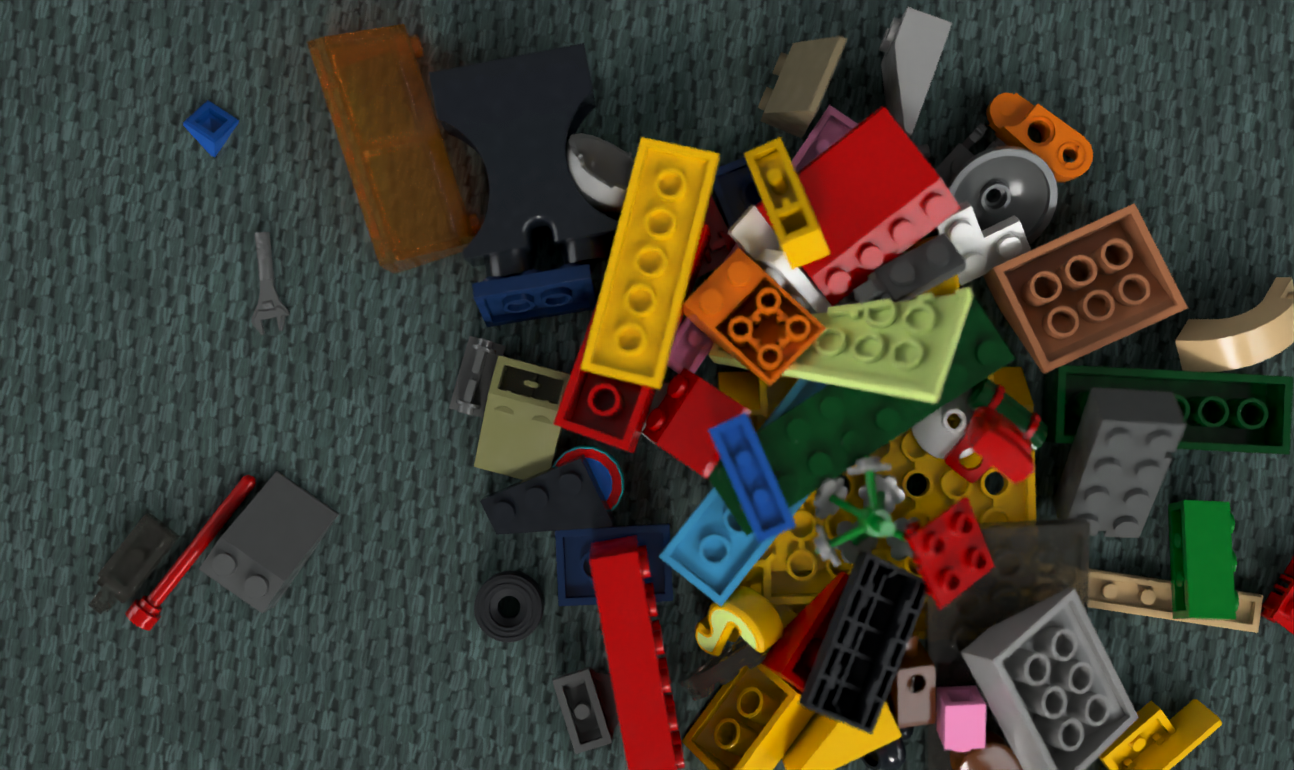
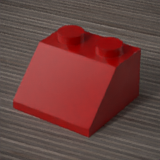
[642,367,751,479]

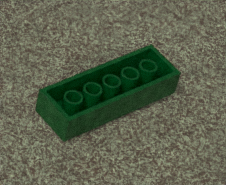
[1042,365,1293,455]

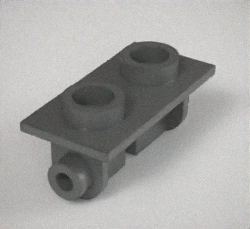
[449,336,506,418]

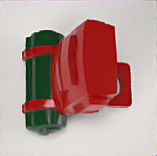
[944,378,1048,484]

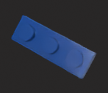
[708,413,796,543]

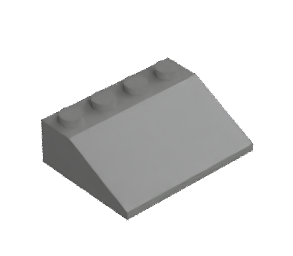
[961,588,1139,770]

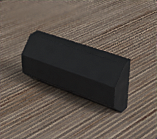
[798,550,927,734]

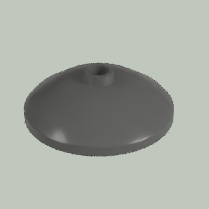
[947,146,1058,245]

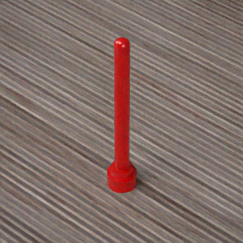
[125,475,256,631]

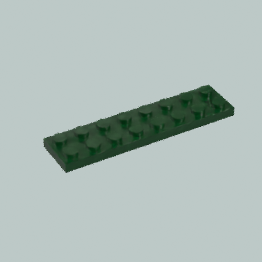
[708,296,1015,536]

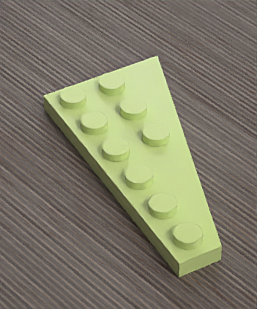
[709,287,973,403]

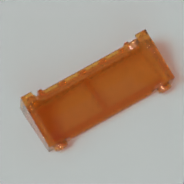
[307,24,481,274]

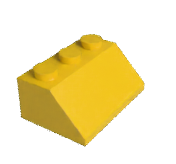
[682,650,815,770]

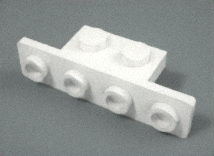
[728,205,843,314]

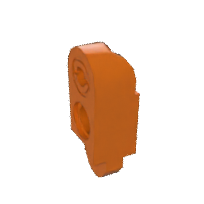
[986,92,1093,183]

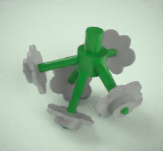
[814,455,921,567]

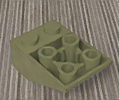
[474,355,571,480]

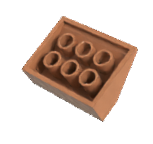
[983,203,1188,374]

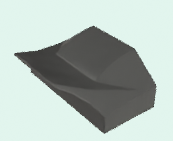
[552,667,619,755]

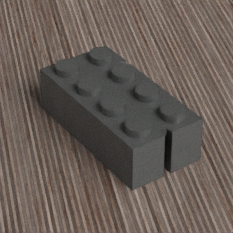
[1053,388,1186,538]

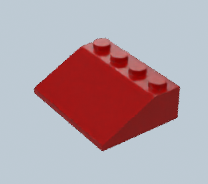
[755,106,961,306]

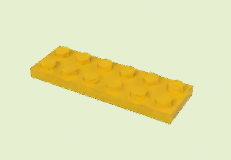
[581,137,720,390]

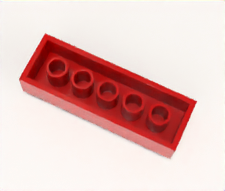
[553,223,712,454]
[590,535,685,770]

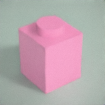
[936,686,986,752]

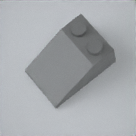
[879,7,952,137]

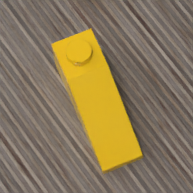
[744,137,830,270]

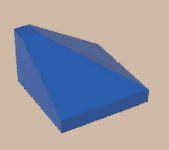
[183,100,239,158]

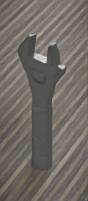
[251,232,291,335]

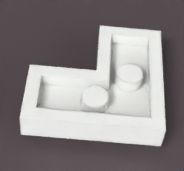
[935,201,1031,286]

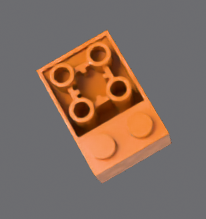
[683,247,826,386]

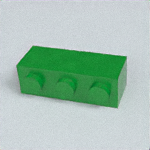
[1168,500,1239,620]

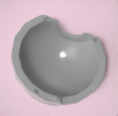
[566,133,635,213]

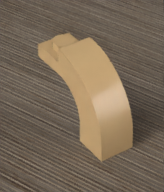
[1175,277,1294,372]

